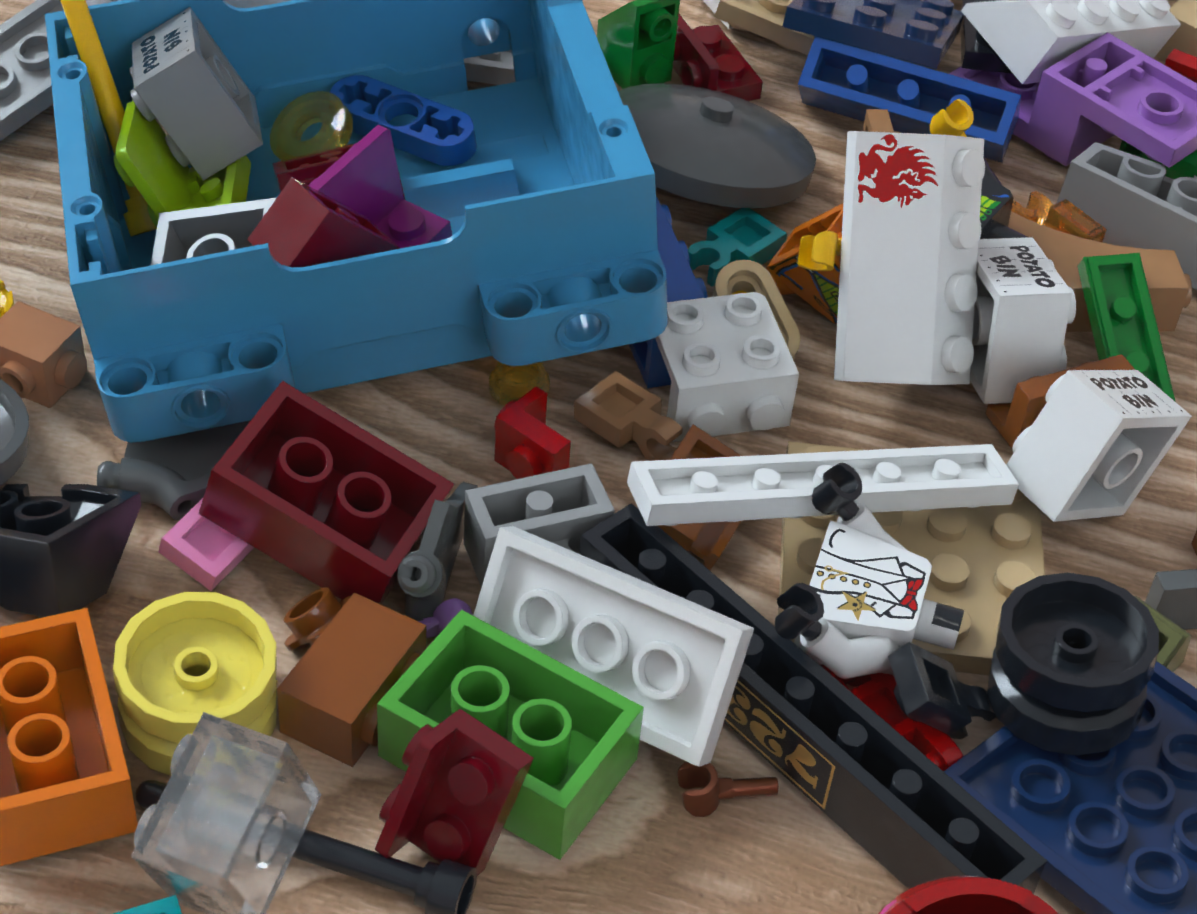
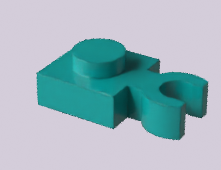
[688,208,787,287]

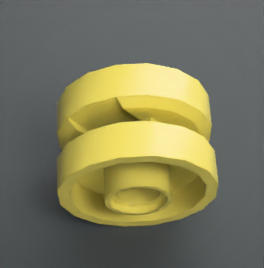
[113,592,277,779]

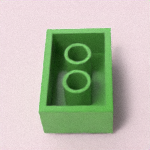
[377,609,644,860]

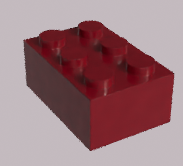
[199,381,454,605]

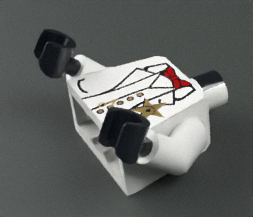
[775,463,964,679]

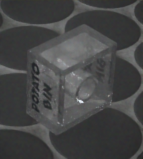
[131,712,321,914]

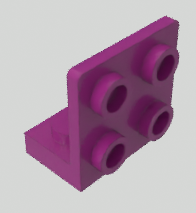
[308,125,452,248]

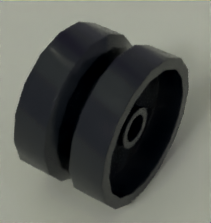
[987,572,1159,756]

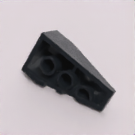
[0,484,141,618]

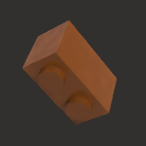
[277,593,427,767]

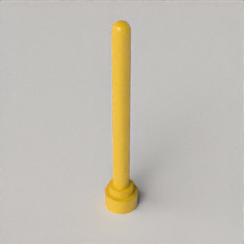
[60,0,157,237]

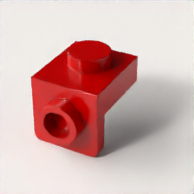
[494,386,571,479]

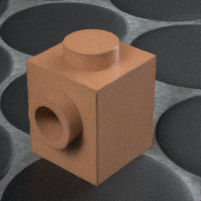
[0,301,87,408]

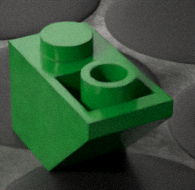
[597,0,680,89]

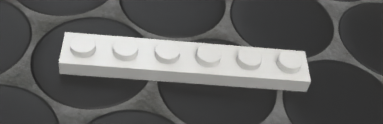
[627,444,1019,526]

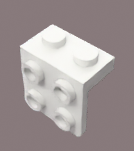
[655,292,799,442]

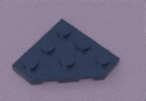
[782,0,964,69]

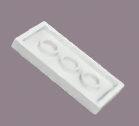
[473,526,754,767]

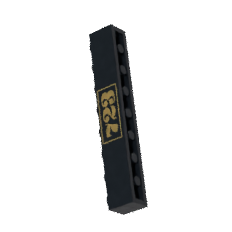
[579,503,1047,894]

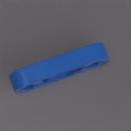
[329,75,477,166]

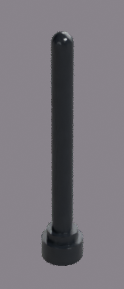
[135,780,477,914]

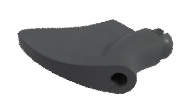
[97,420,251,520]
[397,481,478,621]

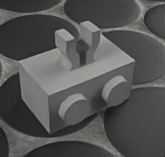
[464,463,615,588]

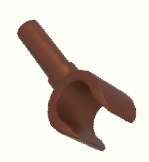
[677,762,779,817]

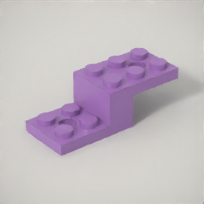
[949,32,1197,168]

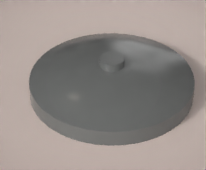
[618,83,816,208]

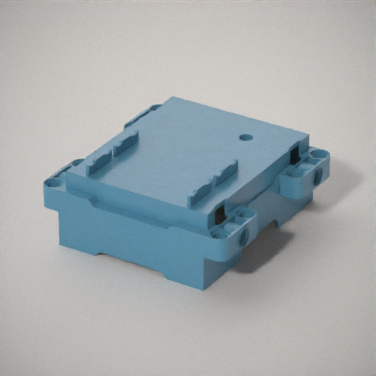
[45,0,668,443]

